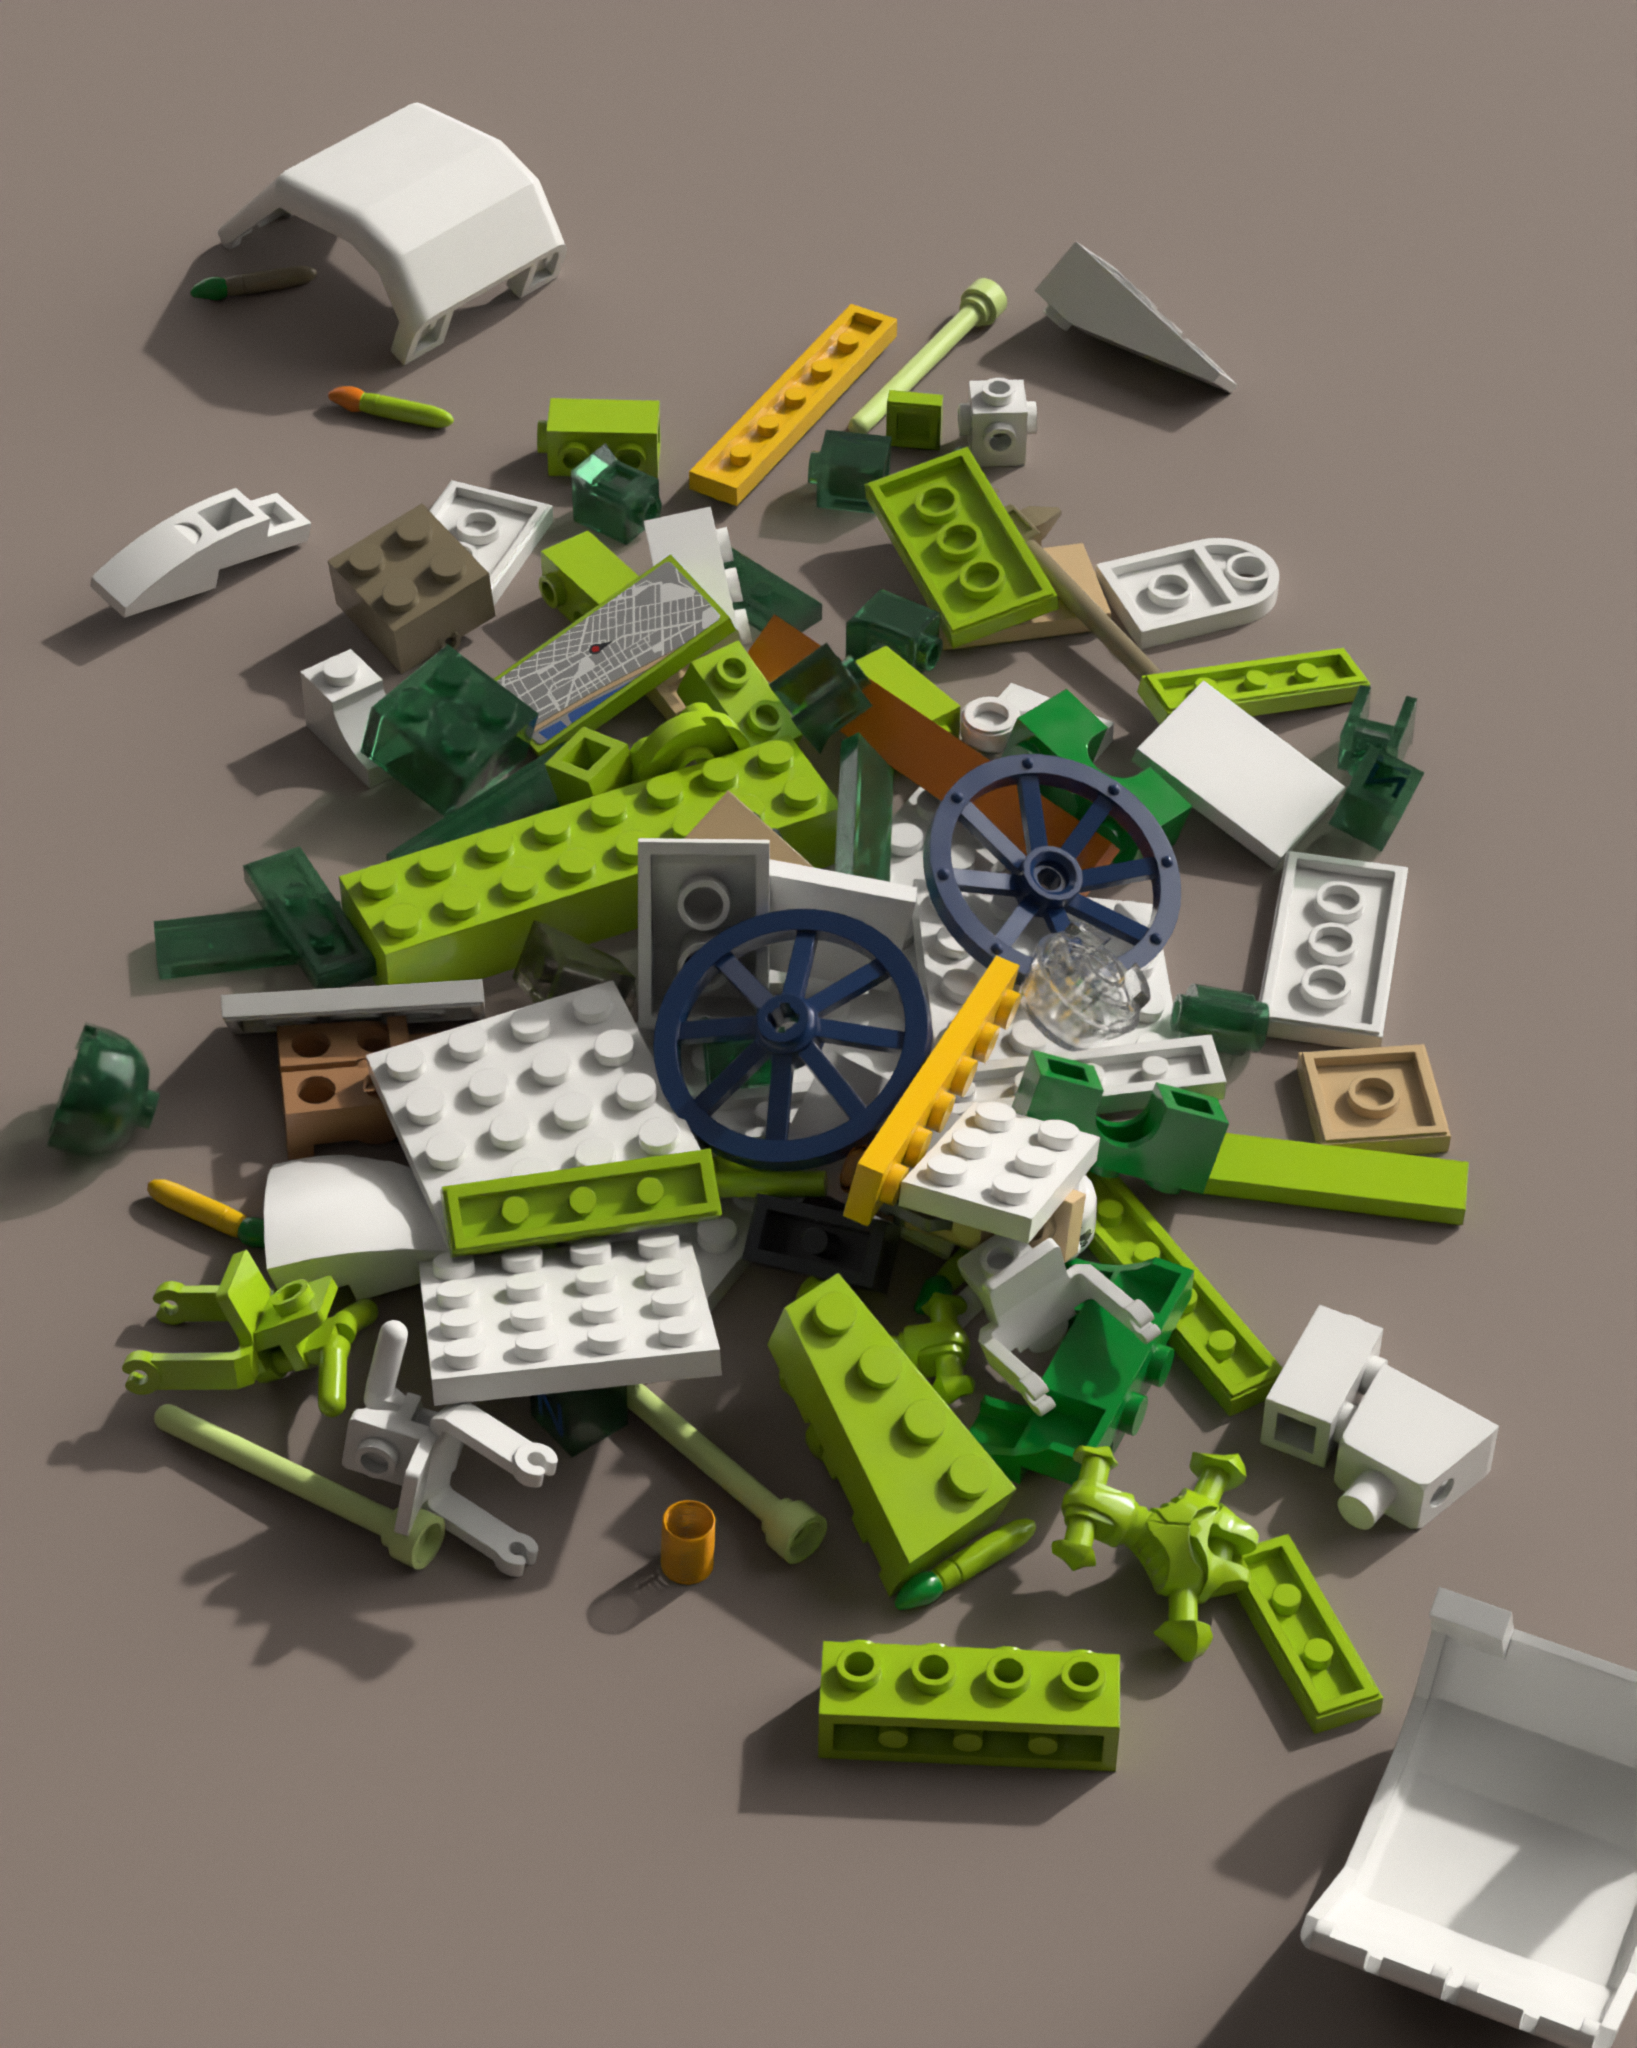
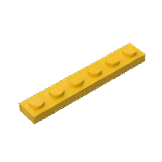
[689,304,897,506]
[843,956,1021,1226]

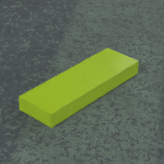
[1231,1534,1383,1734]

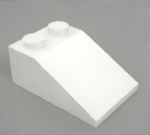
[638,838,770,1029]

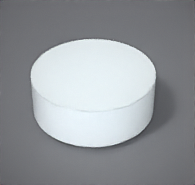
[960,697,1020,752]

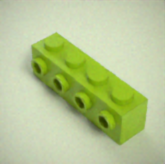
[818,1640,1120,1772]

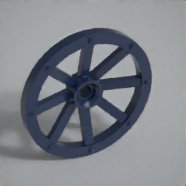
[923,754,1181,996]
[653,909,932,1171]

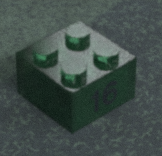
[360,644,539,822]

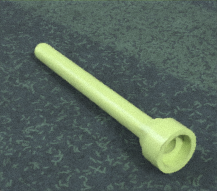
[848,278,1007,437]
[605,1384,827,1564]
[154,1404,445,1570]

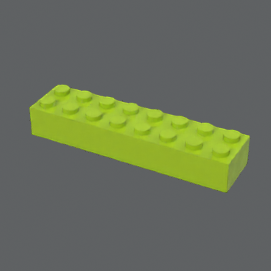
[339,735,843,986]

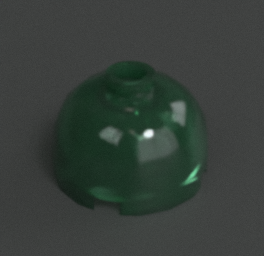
[46,1022,160,1157]

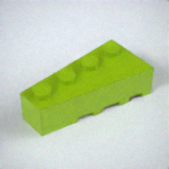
[767,1273,1017,1597]

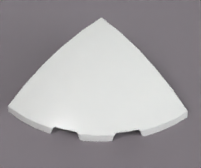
[264,1155,484,1301]

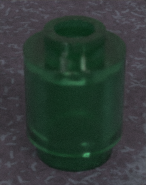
[1170,983,1269,1056]

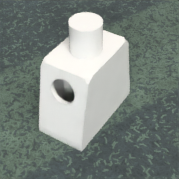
[1334,1363,1499,1530]

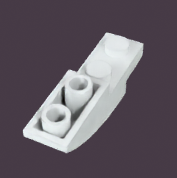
[90,488,311,618]

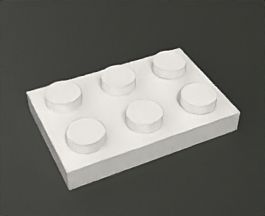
[898,1101,1100,1243]

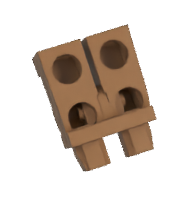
[276,1015,440,1160]

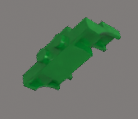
[969,1257,1194,1485]

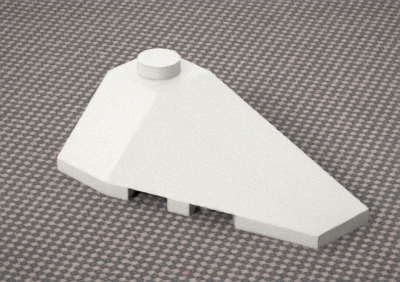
[1034,242,1238,393]

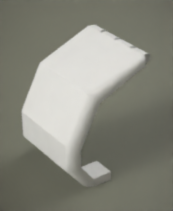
[218,103,567,365]
[1300,1587,1637,2048]

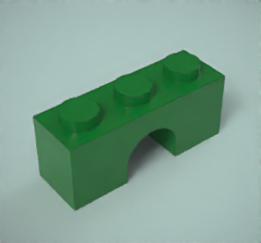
[1002,689,1192,864]
[1012,1050,1229,1194]

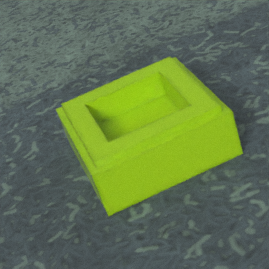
[886,390,944,450]

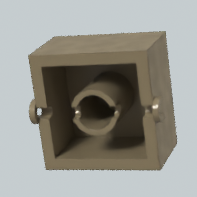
[327,503,496,674]

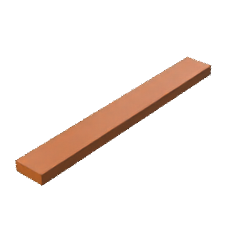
[747,614,1120,897]

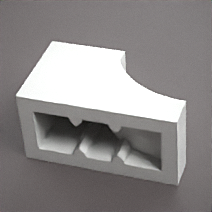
[300,649,420,788]

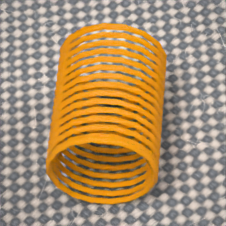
[661,1500,716,1585]

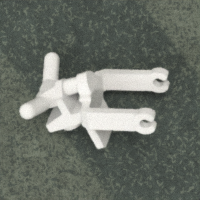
[958,1234,1161,1417]
[342,1320,558,1577]

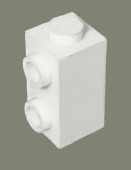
[1260,1304,1388,1468]

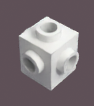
[958,378,1037,467]

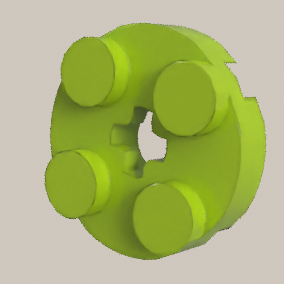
[630,702,750,784]

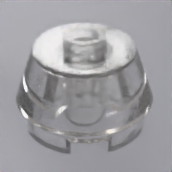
[1019,922,1151,1052]

